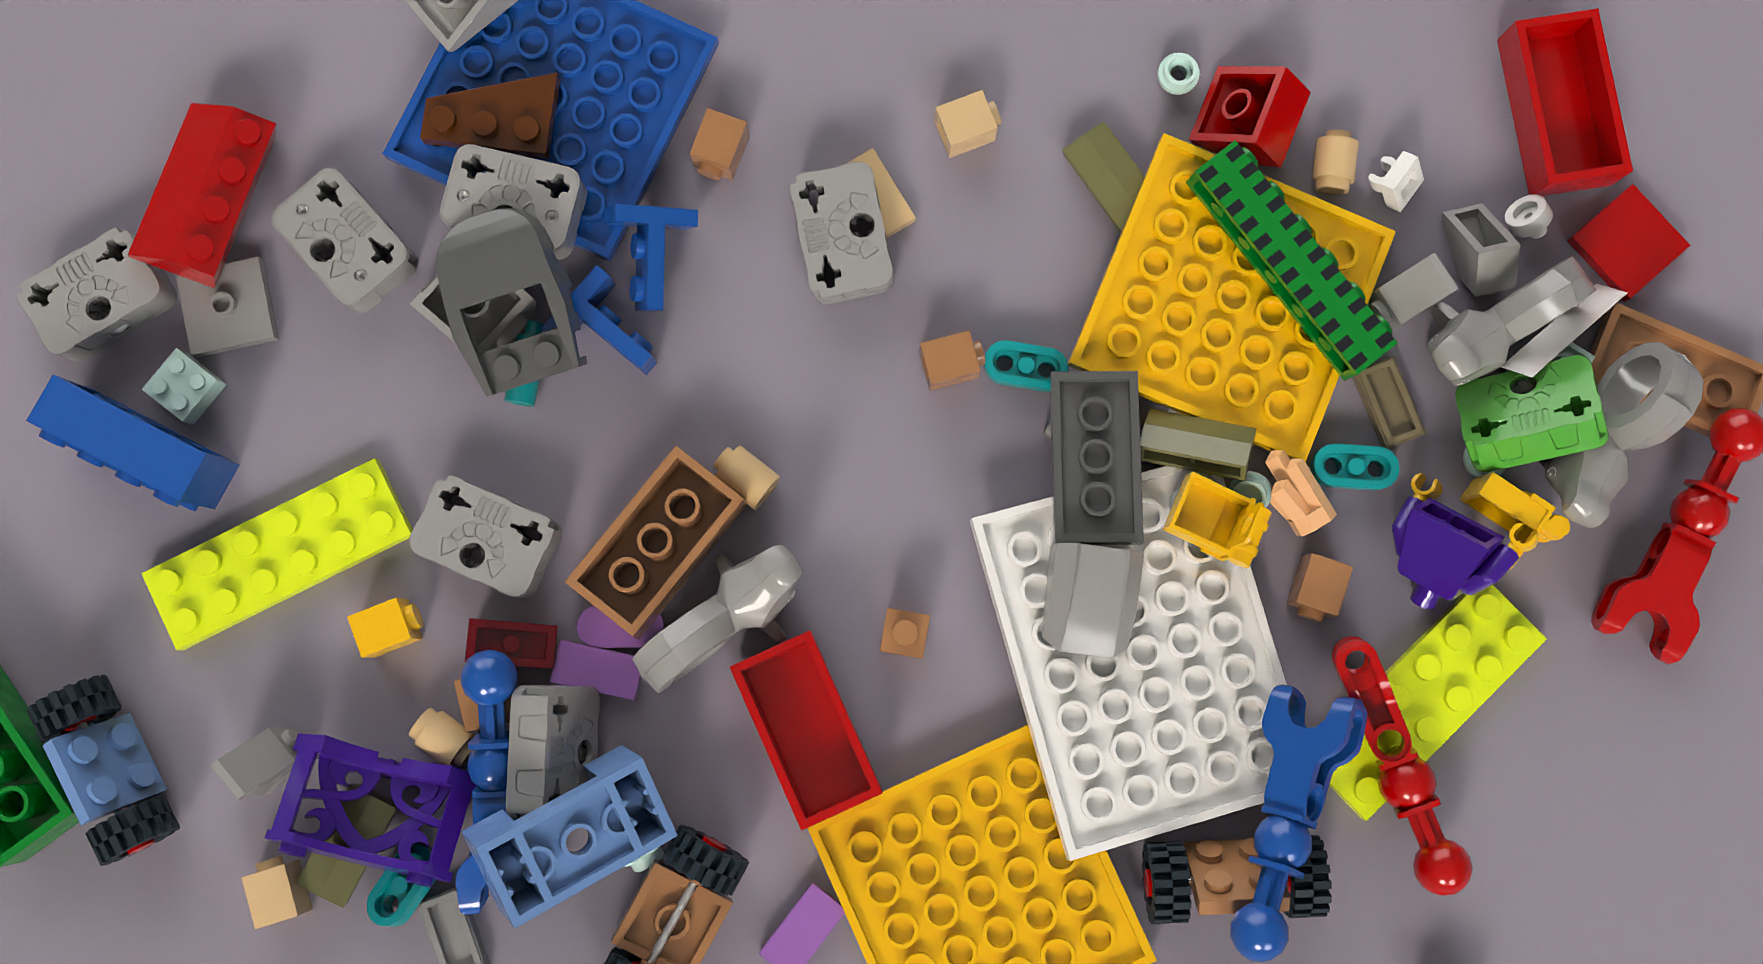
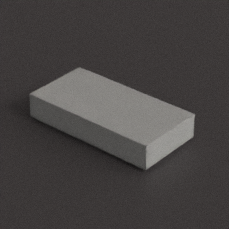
[418,887,489,964]

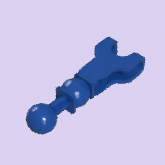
[455,650,518,915]
[1230,684,1367,962]

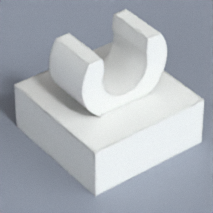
[1368,151,1424,212]

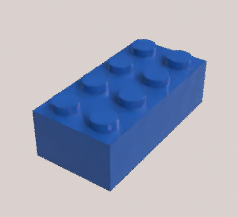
[26,374,240,511]

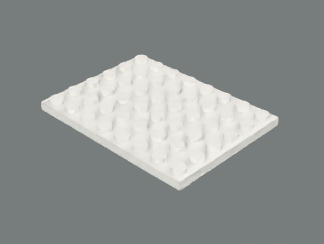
[969,466,1287,861]

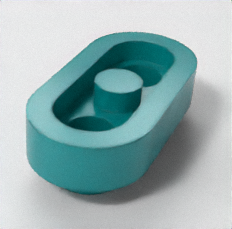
[983,340,1069,392]
[1310,443,1400,491]
[367,844,436,927]

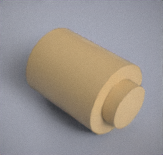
[713,445,781,510]

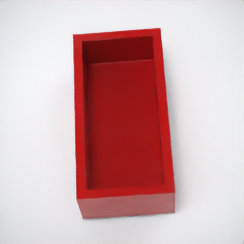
[1497,8,1633,196]
[729,630,883,831]

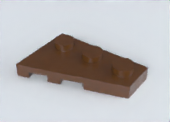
[420,72,561,159]

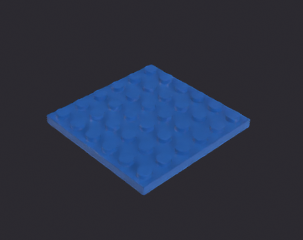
[382,0,719,262]

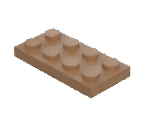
[1590,303,1763,436]

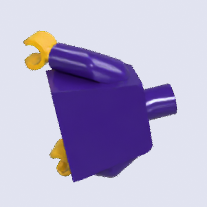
[1392,473,1538,609]

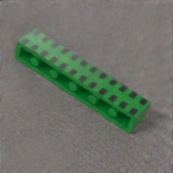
[1186,140,1397,381]

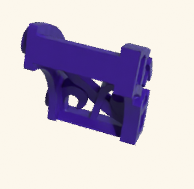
[264,733,476,887]

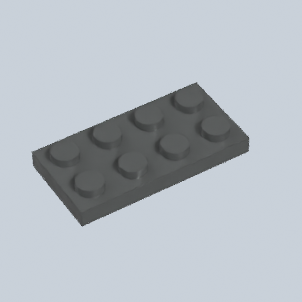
[1050,371,1144,545]

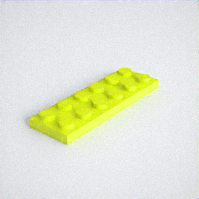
[141,458,413,651]
[1329,585,1547,821]

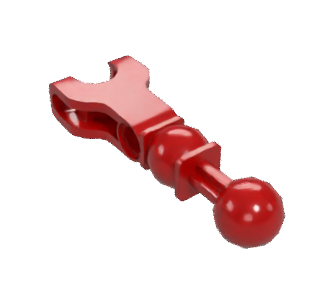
[1591,408,1763,664]
[1331,636,1473,896]

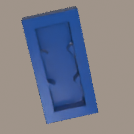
[604,203,698,312]
[541,265,657,376]

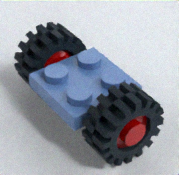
[26,675,180,866]

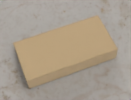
[846,148,916,238]

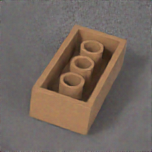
[565,446,747,639]

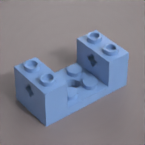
[461,745,678,928]

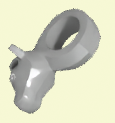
[1426,256,1596,387]
[1540,342,1704,528]
[632,545,803,693]

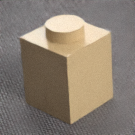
[934,90,1001,158]
[241,855,313,929]

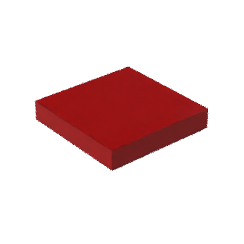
[1566,184,1691,302]

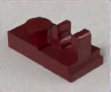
[464,618,558,669]

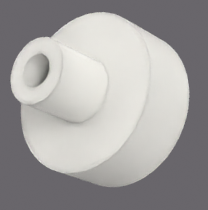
[1505,194,1553,239]

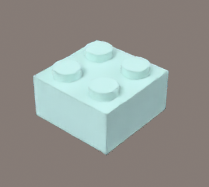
[142,348,227,425]

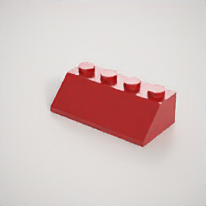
[128,103,276,289]

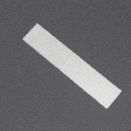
[1501,283,1627,377]

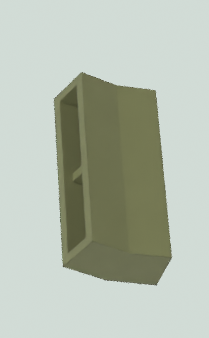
[1062,121,1145,233]
[1140,408,1256,481]
[296,784,398,908]

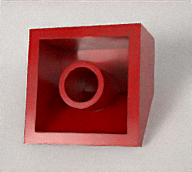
[1188,66,1311,167]

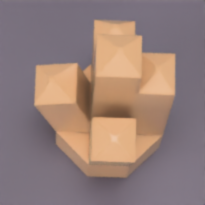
[1265,450,1337,536]

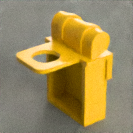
[1162,471,1272,568]
[1459,472,1570,570]

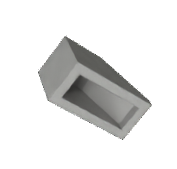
[1442,203,1520,297]
[1369,252,1459,330]
[210,726,298,800]

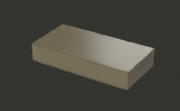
[1352,356,1426,449]

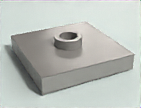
[176,256,279,358]

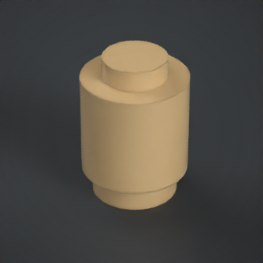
[1312,130,1359,195]
[409,708,475,768]

